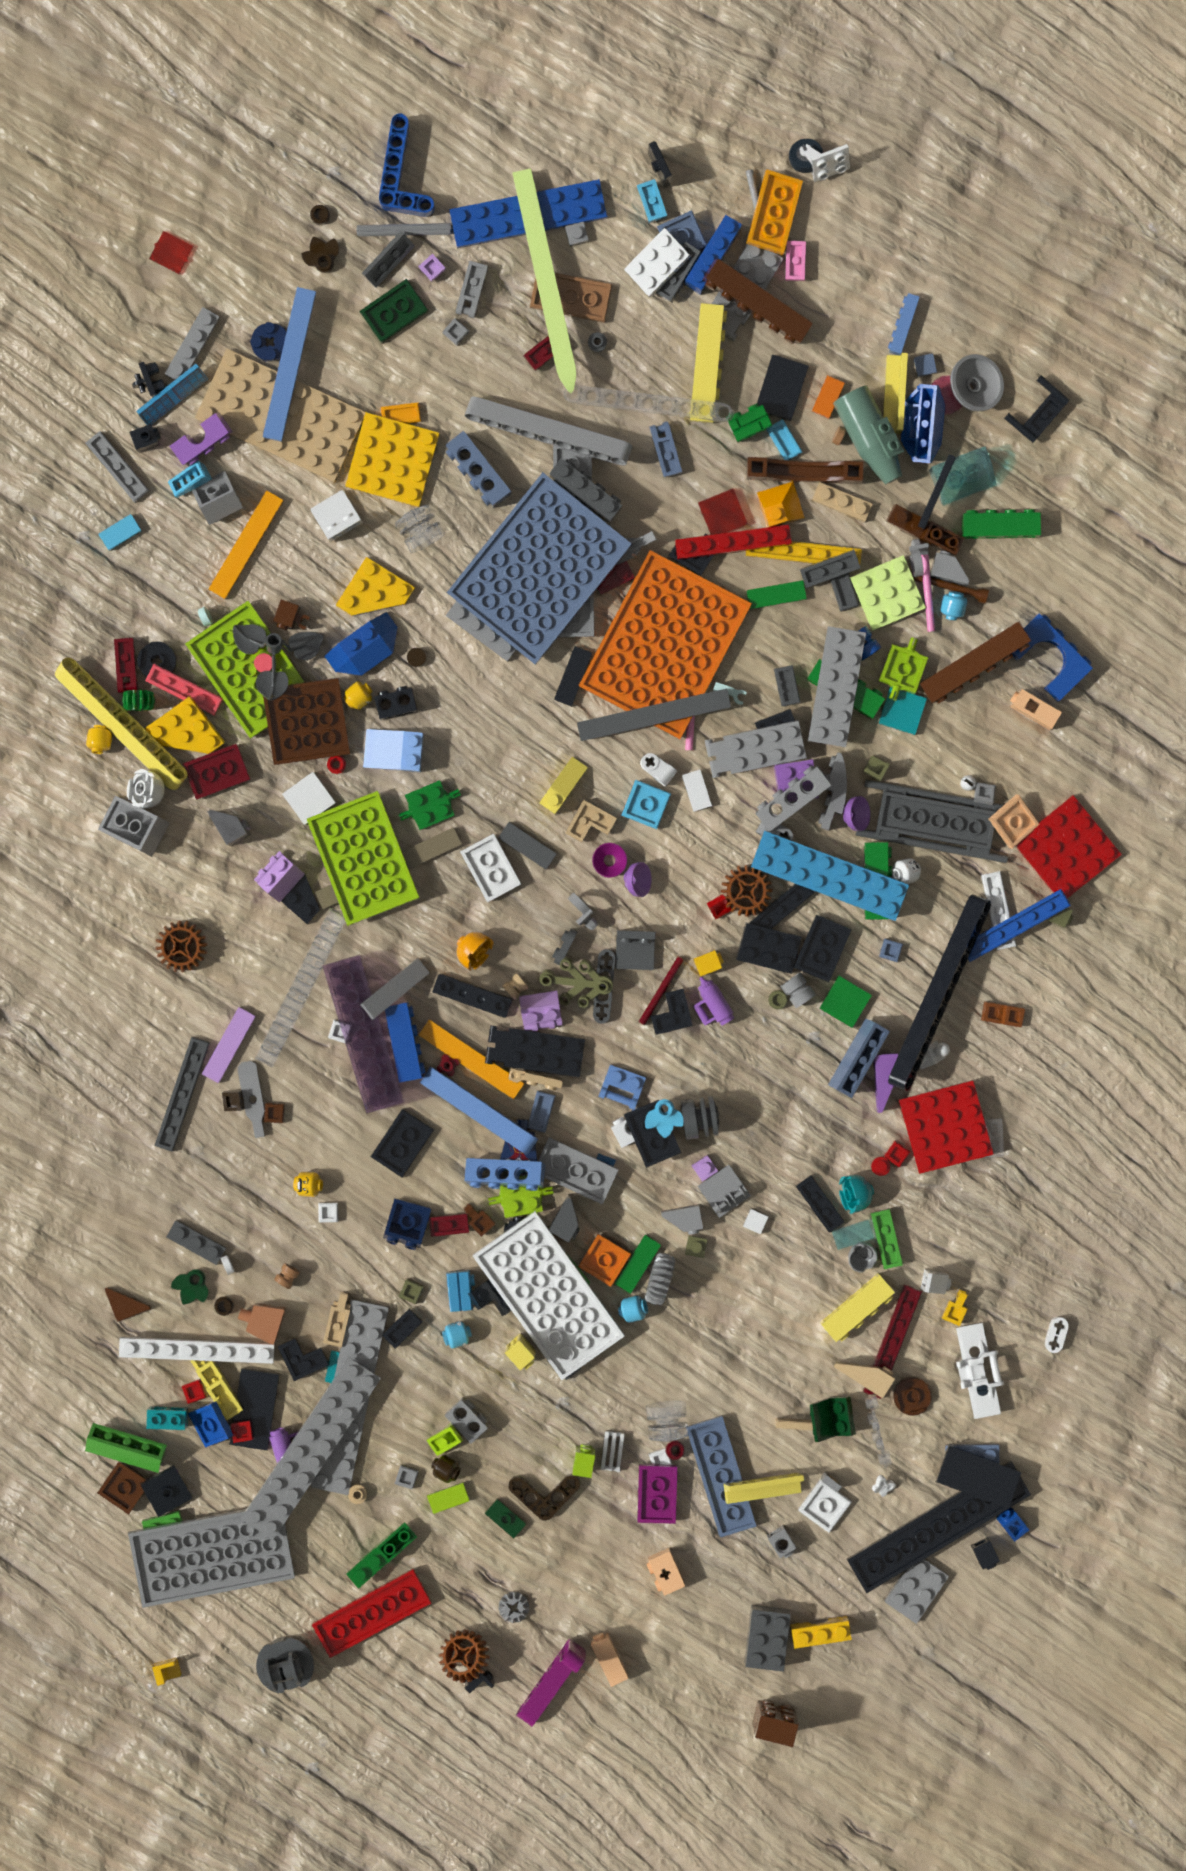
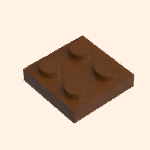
[97,1461,147,1515]

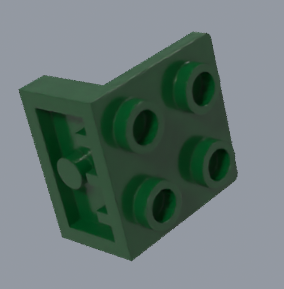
[810,1396,856,1442]

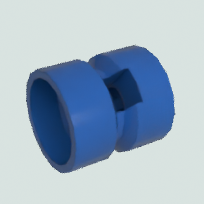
[859,626,882,662]

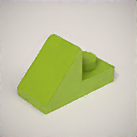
[426,1423,463,1456]

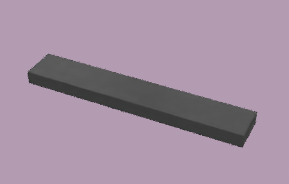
[154,1037,210,1152]

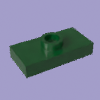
[485,1498,526,1539]

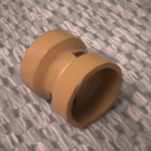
[274,1263,300,1289]

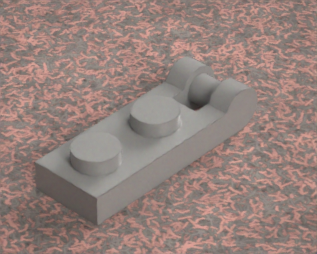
[456,261,488,318]

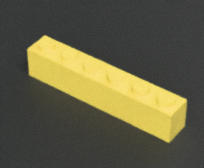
[690,303,727,423]

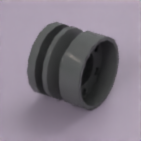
[680,1096,720,1140]

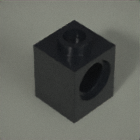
[970,1537,1000,1570]

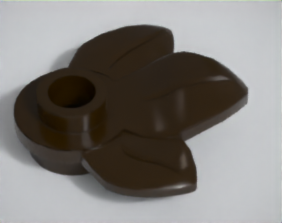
[301,236,339,273]

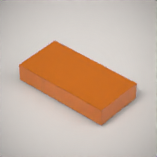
[811,375,845,419]

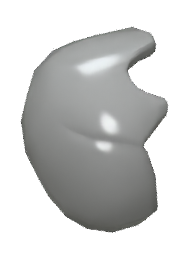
[848,1242,878,1273]

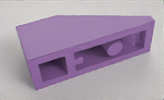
[873,1053,898,1113]

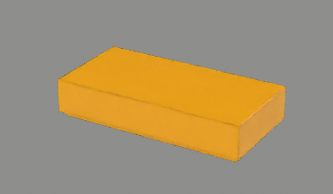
[381,402,421,424]

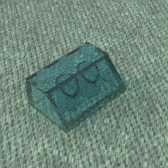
[929,446,997,506]

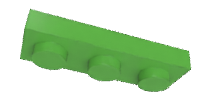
[871,1209,903,1270]

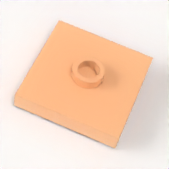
[989,794,1039,849]

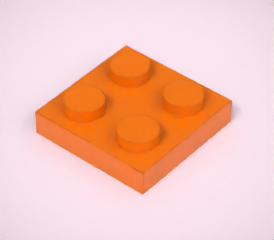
[578,1234,631,1287]

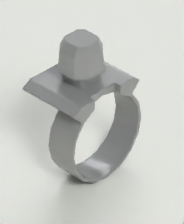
[909,539,929,577]
[567,892,598,930]

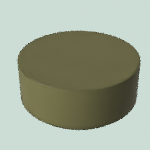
[768,990,788,1009]

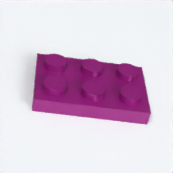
[637,1464,677,1524]

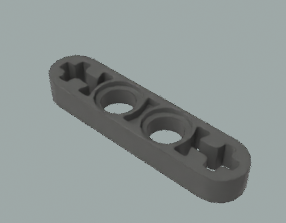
[593,949,615,1024]

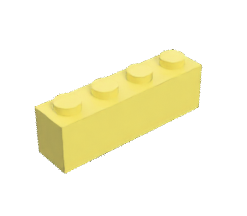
[820,1273,895,1342]

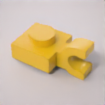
[942,1289,968,1326]

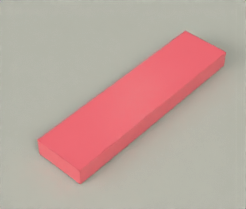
[145,664,223,716]

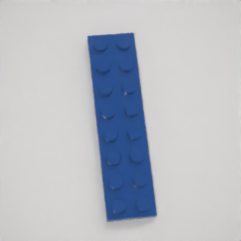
[449,179,607,249]

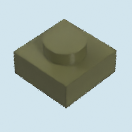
[685,1235,708,1258]

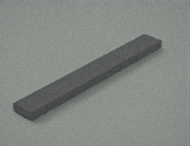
[577,688,731,741]

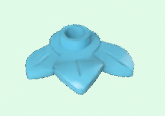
[645,1099,684,1138]

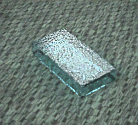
[831,1219,874,1250]

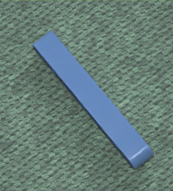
[420,1066,538,1155]

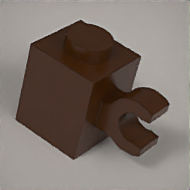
[273,599,310,631]

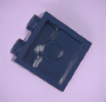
[383,1198,431,1250]

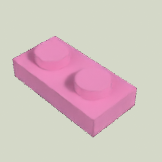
[785,241,806,281]

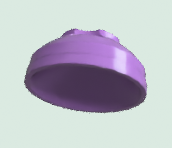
[843,796,870,831]
[624,862,652,897]

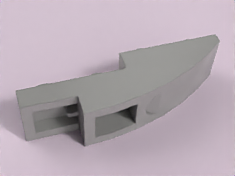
[818,752,847,831]

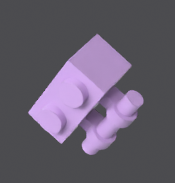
[254,851,305,903]
[519,991,562,1032]

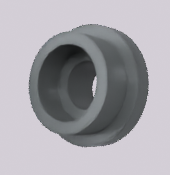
[588,332,607,352]

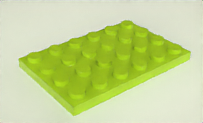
[185,601,304,739]
[307,791,420,926]

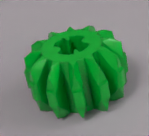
[122,690,155,711]

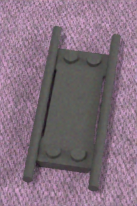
[855,779,1008,863]

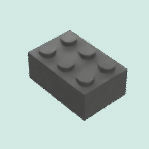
[744,1605,791,1672]

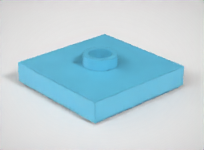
[621,780,671,830]

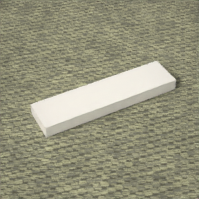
[981,871,1016,950]

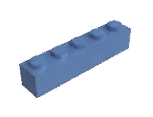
[888,293,919,356]

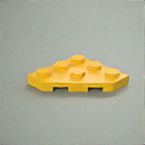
[336,557,415,616]
[144,695,225,754]

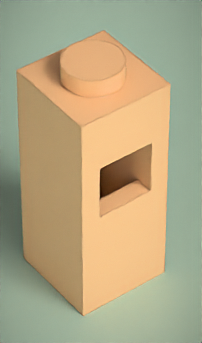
[1010,689,1062,730]
[591,1633,629,1687]

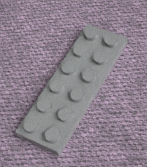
[808,626,866,747]

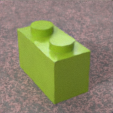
[572,1444,595,1478]

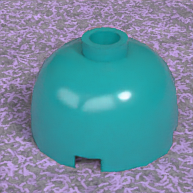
[839,1174,874,1214]

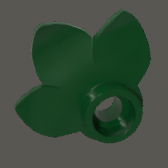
[171,1269,209,1305]

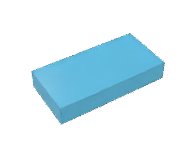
[766,419,802,461]
[99,514,142,551]

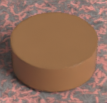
[831,426,846,446]

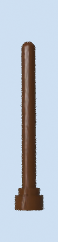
[910,571,990,604]

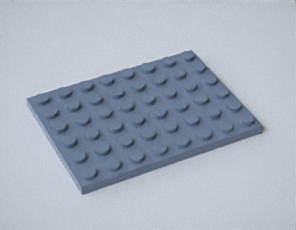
[447,472,632,665]

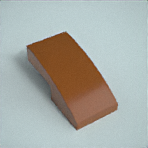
[981,1002,1025,1028]

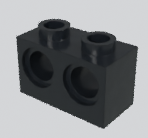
[374,686,418,721]

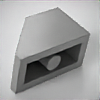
[930,551,969,586]
[661,1204,703,1235]

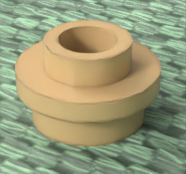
[348,1484,367,1504]

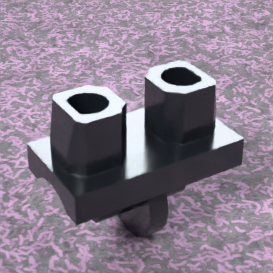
[132,362,166,398]

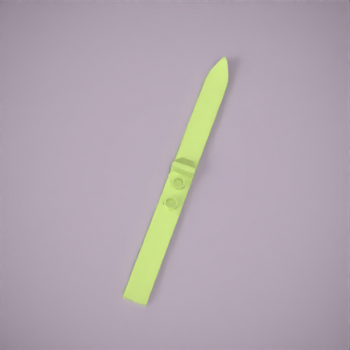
[512,168,576,393]

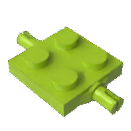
[879,637,928,701]
[488,1175,554,1218]

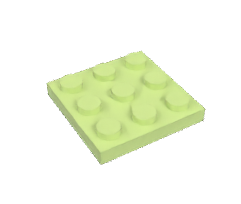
[850,555,926,631]

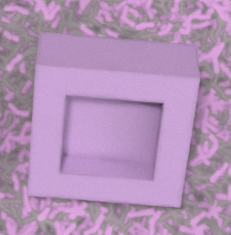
[418,254,446,282]
[691,1155,718,1182]

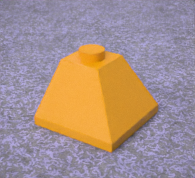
[757,482,805,527]

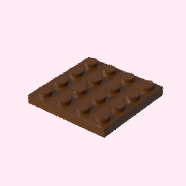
[263,677,350,765]

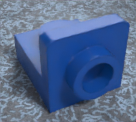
[996,1507,1029,1542]

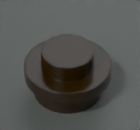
[214,1296,234,1316]

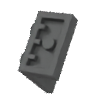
[615,930,656,970]

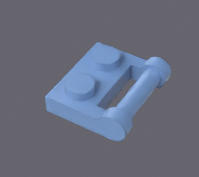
[598,1064,646,1110]

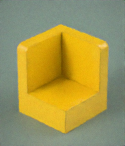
[152,1657,182,1686]

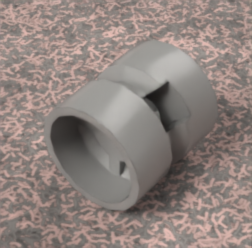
[780,972,816,1008]

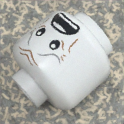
[892,858,921,884]

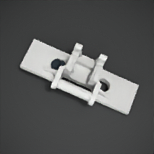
[956,1323,1004,1419]

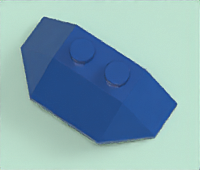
[901,384,945,463]
[324,612,398,676]

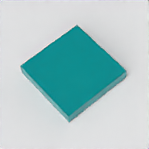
[878,687,927,735]

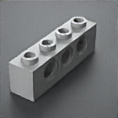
[755,766,832,832]

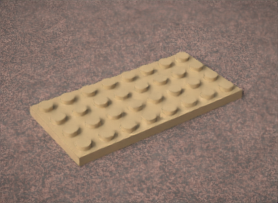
[195,349,365,483]

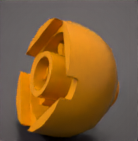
[457,932,494,971]

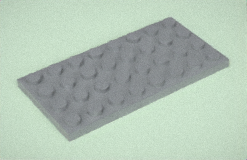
[128,1509,295,1608]

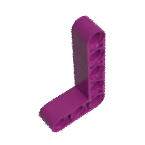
[516,1639,586,1727]

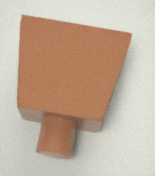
[238,1303,286,1345]

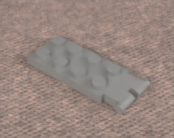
[712,244,783,341]
[705,720,807,778]

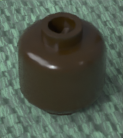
[431,1455,461,1483]

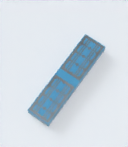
[136,364,208,425]

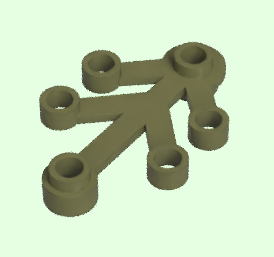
[539,957,613,1008]

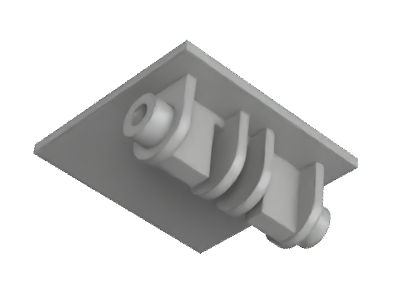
[698,1165,751,1218]

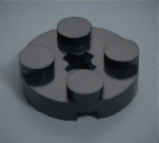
[137,641,177,677]

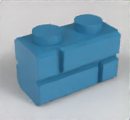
[446,1270,475,1312]

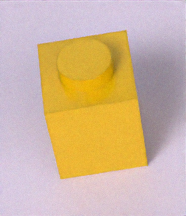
[693,950,724,976]

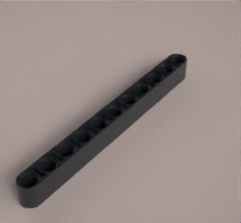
[888,894,991,1091]

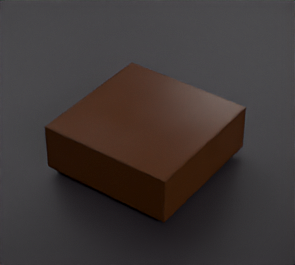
[264,1103,285,1123]

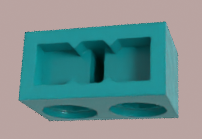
[146,1406,189,1430]

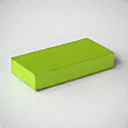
[427,1482,470,1514]

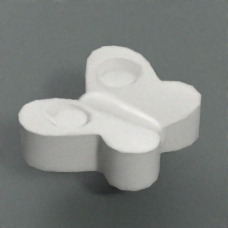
[872,1475,896,1497]

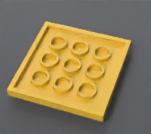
[345,412,440,508]

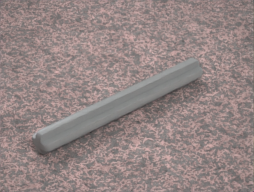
[356,223,452,236]

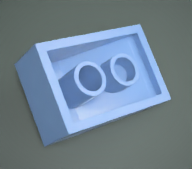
[363,729,424,772]

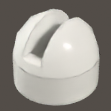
[960,775,976,791]

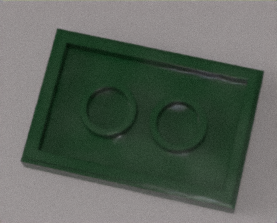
[359,279,429,344]

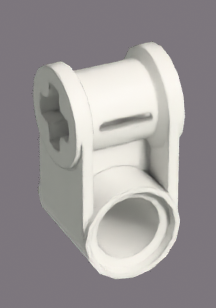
[640,753,677,787]

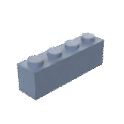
[828,1019,890,1098]

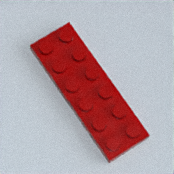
[312,1568,431,1658]

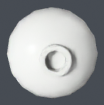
[127,769,165,808]

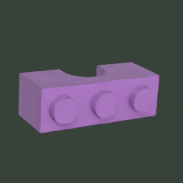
[170,412,233,466]

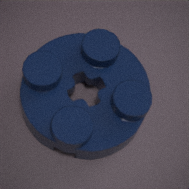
[250,322,287,362]

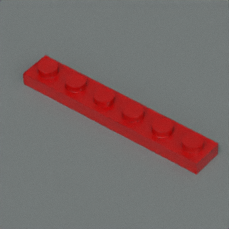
[675,525,792,560]

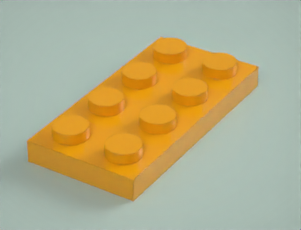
[746,169,803,255]

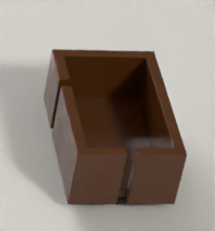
[752,1700,799,1747]

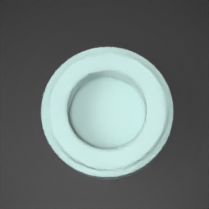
[198,606,213,627]

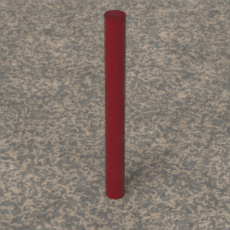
[638,956,684,1026]

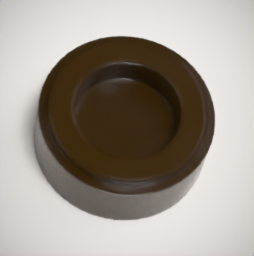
[310,205,330,225]
[407,648,426,667]

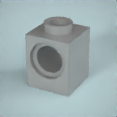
[767,1525,796,1558]

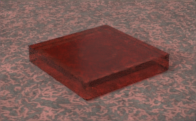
[698,489,748,535]

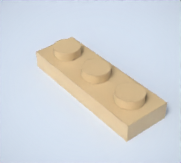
[812,482,872,523]

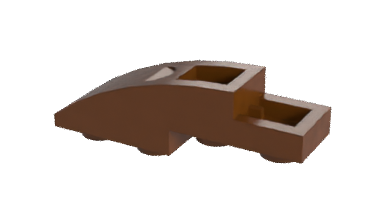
[886,504,964,556]

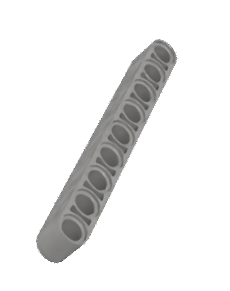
[464,397,633,466]

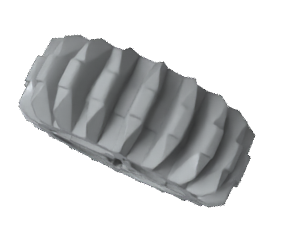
[645,1253,675,1305]

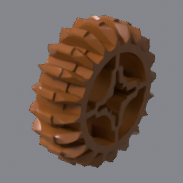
[721,865,773,917]
[155,921,208,972]
[438,1629,490,1683]

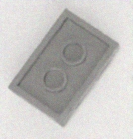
[884,1559,949,1624]

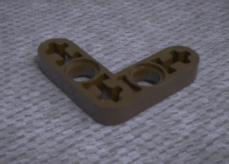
[508,1474,580,1521]

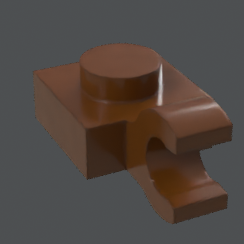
[463,1203,495,1237]

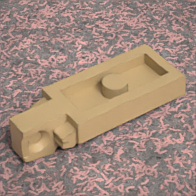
[508,1068,563,1090]
[323,1292,351,1348]

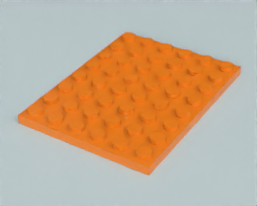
[579,550,752,740]

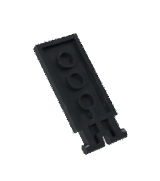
[485,1025,585,1078]

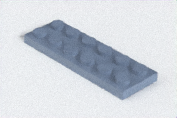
[686,1415,756,1538]

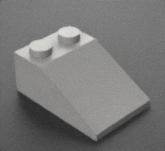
[98,796,169,857]

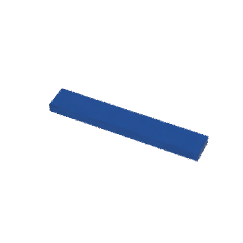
[968,889,1071,962]

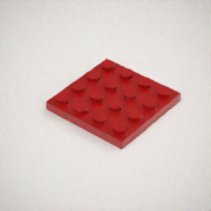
[1015,795,1122,899]
[899,1080,994,1174]

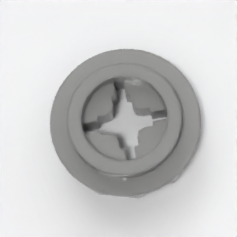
[498,1592,529,1623]

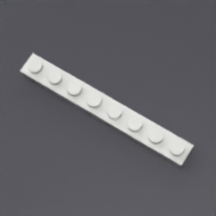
[119,1337,275,1364]

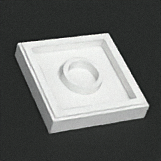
[282,772,336,825]
[798,1478,852,1533]

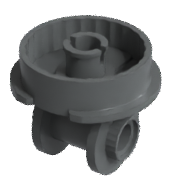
[256,1637,314,1694]

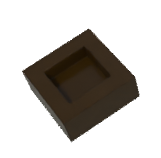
[222,1090,245,1111]

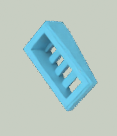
[168,461,212,498]

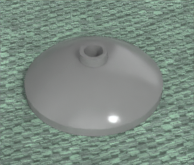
[950,354,1004,412]

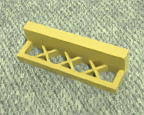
[883,353,908,434]
[724,1473,804,1504]

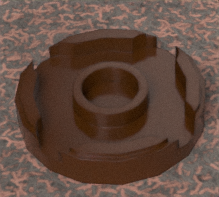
[893,1377,932,1416]

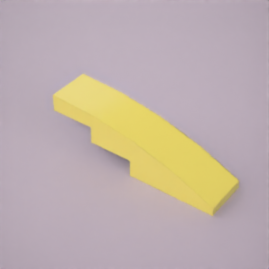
[190,1360,243,1420]

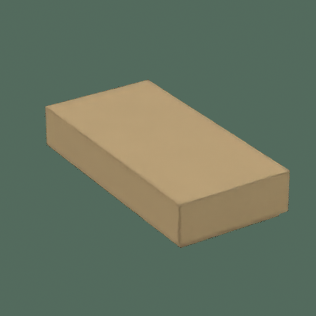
[775,1418,813,1431]

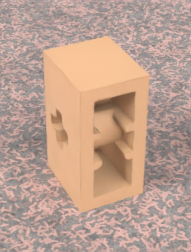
[647,1548,685,1596]

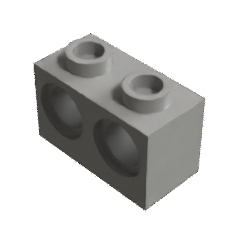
[445,1397,488,1444]

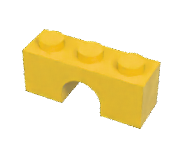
[790,1616,852,1649]

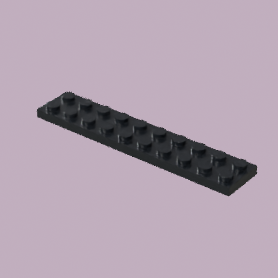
[847,1461,1031,1593]

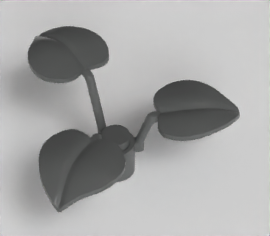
[233,624,323,700]

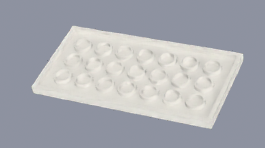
[473,1211,625,1380]

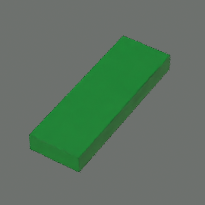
[746,580,807,610]
[614,1235,661,1294]

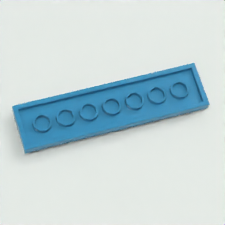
[751,831,909,921]

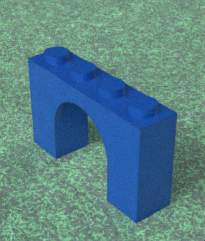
[1012,613,1093,702]

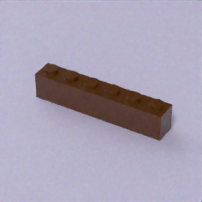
[702,259,813,344]
[920,621,1032,704]

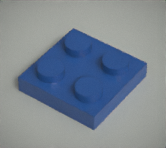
[188,1401,233,1448]

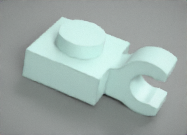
[713,682,747,705]

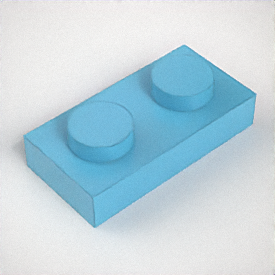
[637,179,667,223]

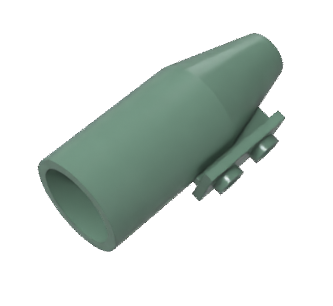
[833,385,904,485]

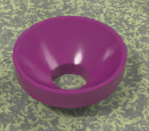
[592,843,627,878]

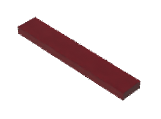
[863,1284,922,1399]

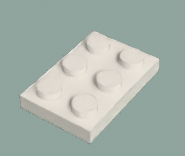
[624,228,691,297]
[460,834,521,903]

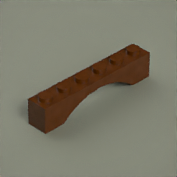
[746,457,864,484]

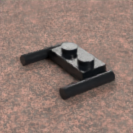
[1004,375,1070,443]

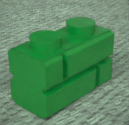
[728,403,773,442]

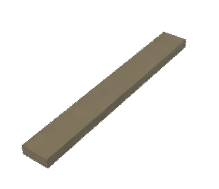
[315,827,462,909]

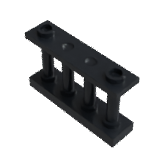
[432,974,513,1018]

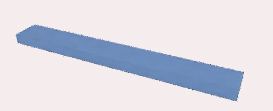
[263,287,316,442]

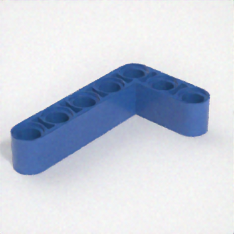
[379,113,435,217]

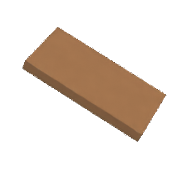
[530,273,612,323]

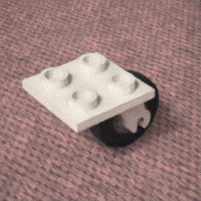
[789,139,850,182]

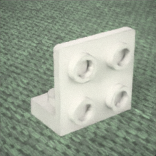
[311,490,363,542]

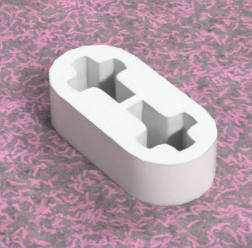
[1044,1316,1068,1353]

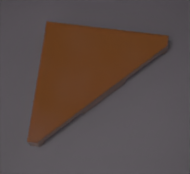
[105,1287,151,1322]

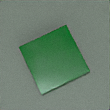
[819,976,872,1028]

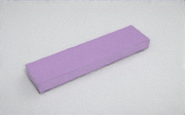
[202,1007,256,1083]

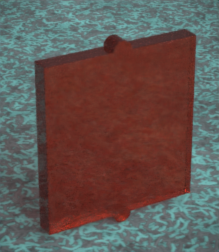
[149,231,194,274]

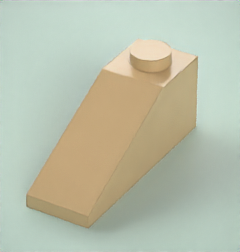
[834,1362,895,1398]

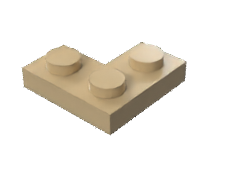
[565,800,617,843]

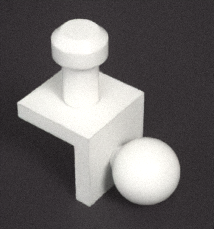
[920,1041,950,1070]

